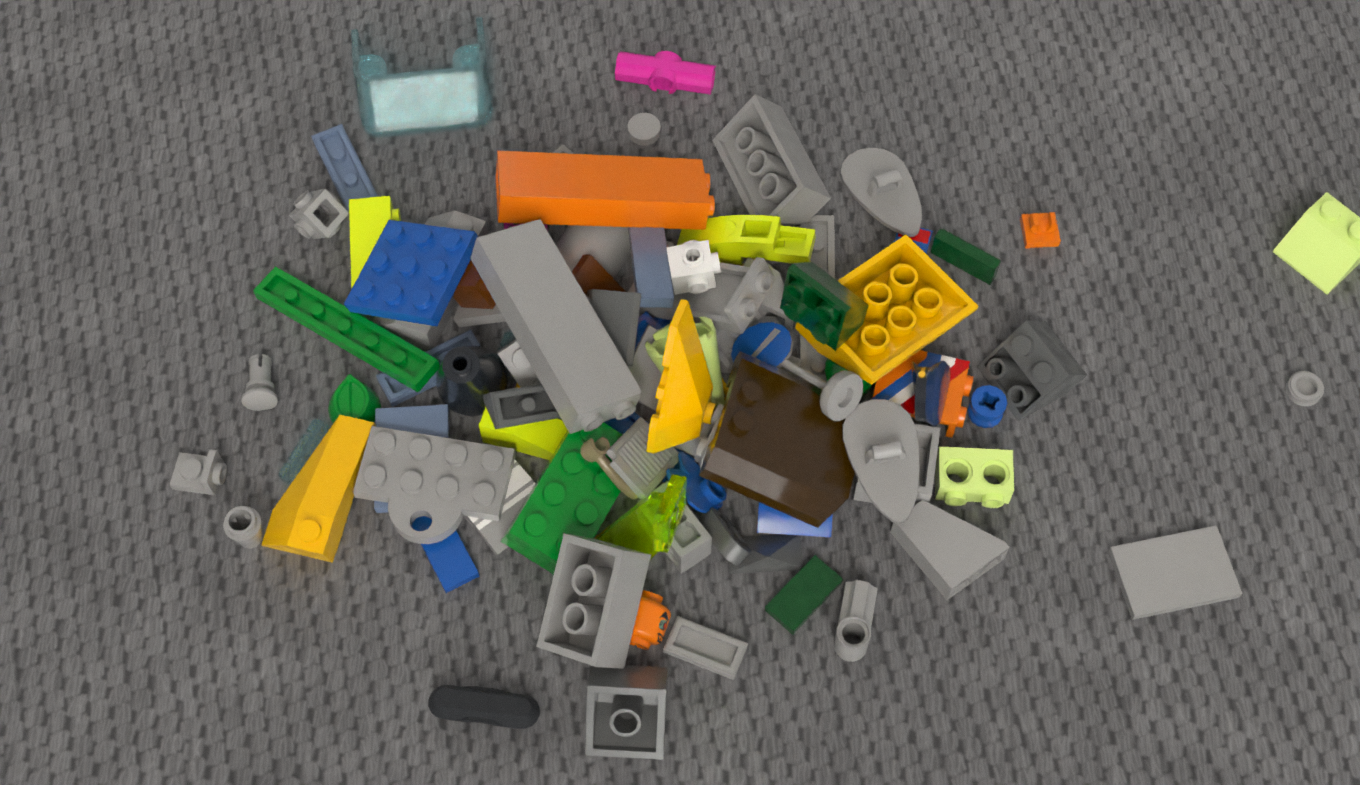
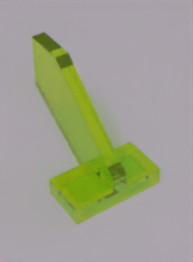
[594,474,687,560]

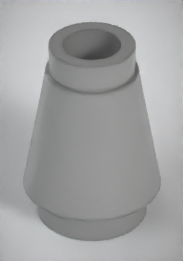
[223,506,262,549]

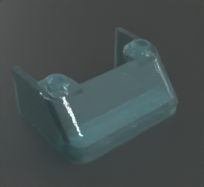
[351,17,493,138]

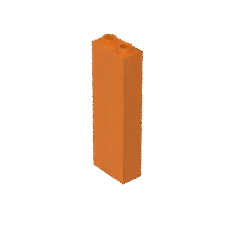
[495,151,715,230]

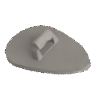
[840,148,922,237]
[843,399,919,524]

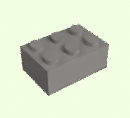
[536,533,651,669]

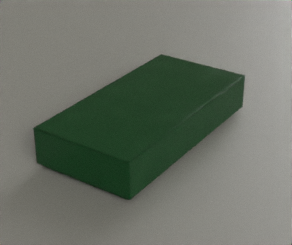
[931,228,1001,285]
[765,555,843,635]

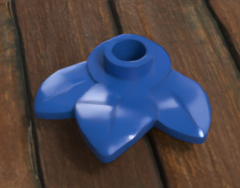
[666,451,727,513]

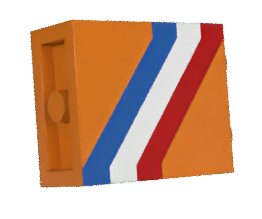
[872,350,974,438]

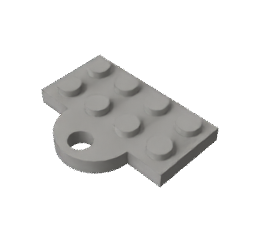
[353,426,516,544]

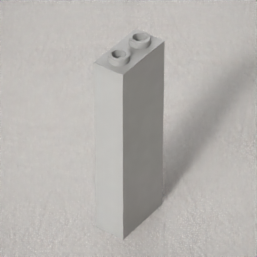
[470,219,643,434]

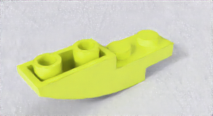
[677,215,816,265]

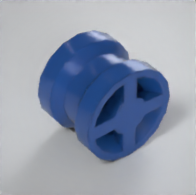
[967,385,1007,428]

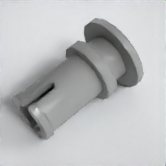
[241,354,278,411]

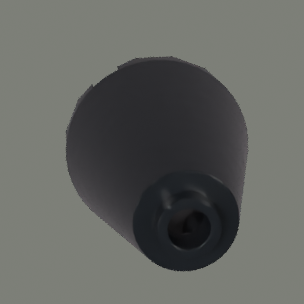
[436,345,508,417]

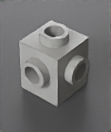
[289,189,349,239]

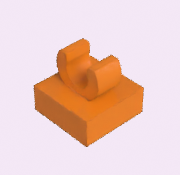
[1020,212,1061,248]

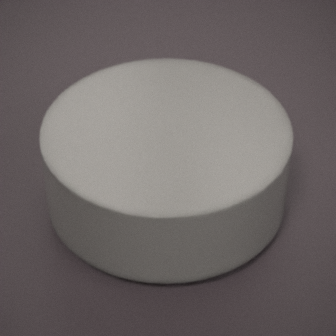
[628,113,661,146]
[1285,371,1324,406]

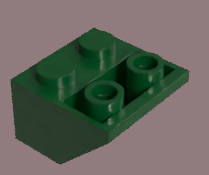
[780,262,869,351]

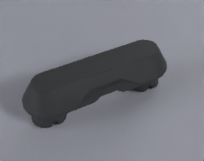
[428,685,540,729]

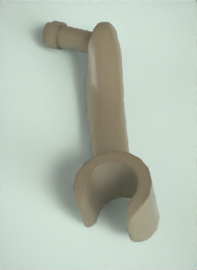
[580,437,638,500]

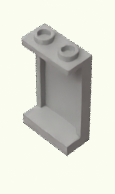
[628,241,775,334]

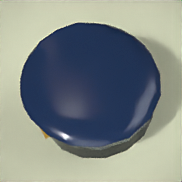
[911,360,950,427]

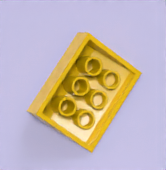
[795,235,979,385]

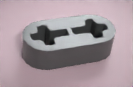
[699,507,751,566]

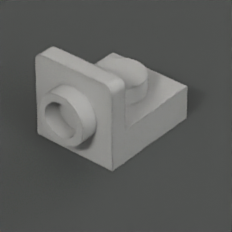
[170,449,227,495]

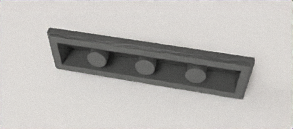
[483,384,561,430]

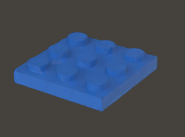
[344,220,478,327]

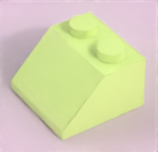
[1273,192,1360,295]

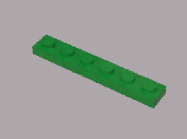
[253,266,440,393]

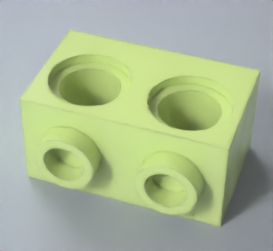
[935,446,1014,508]

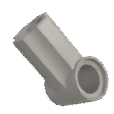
[834,580,878,662]

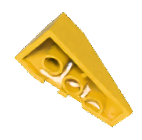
[646,299,717,454]
[261,415,376,563]

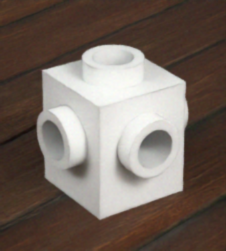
[666,240,721,295]

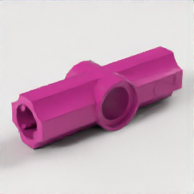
[615,51,716,95]

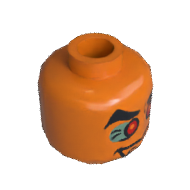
[630,590,671,650]

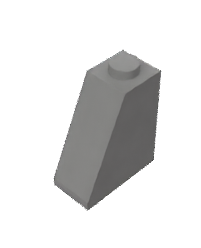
[890,500,1010,600]

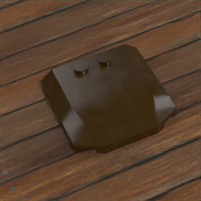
[699,351,855,528]

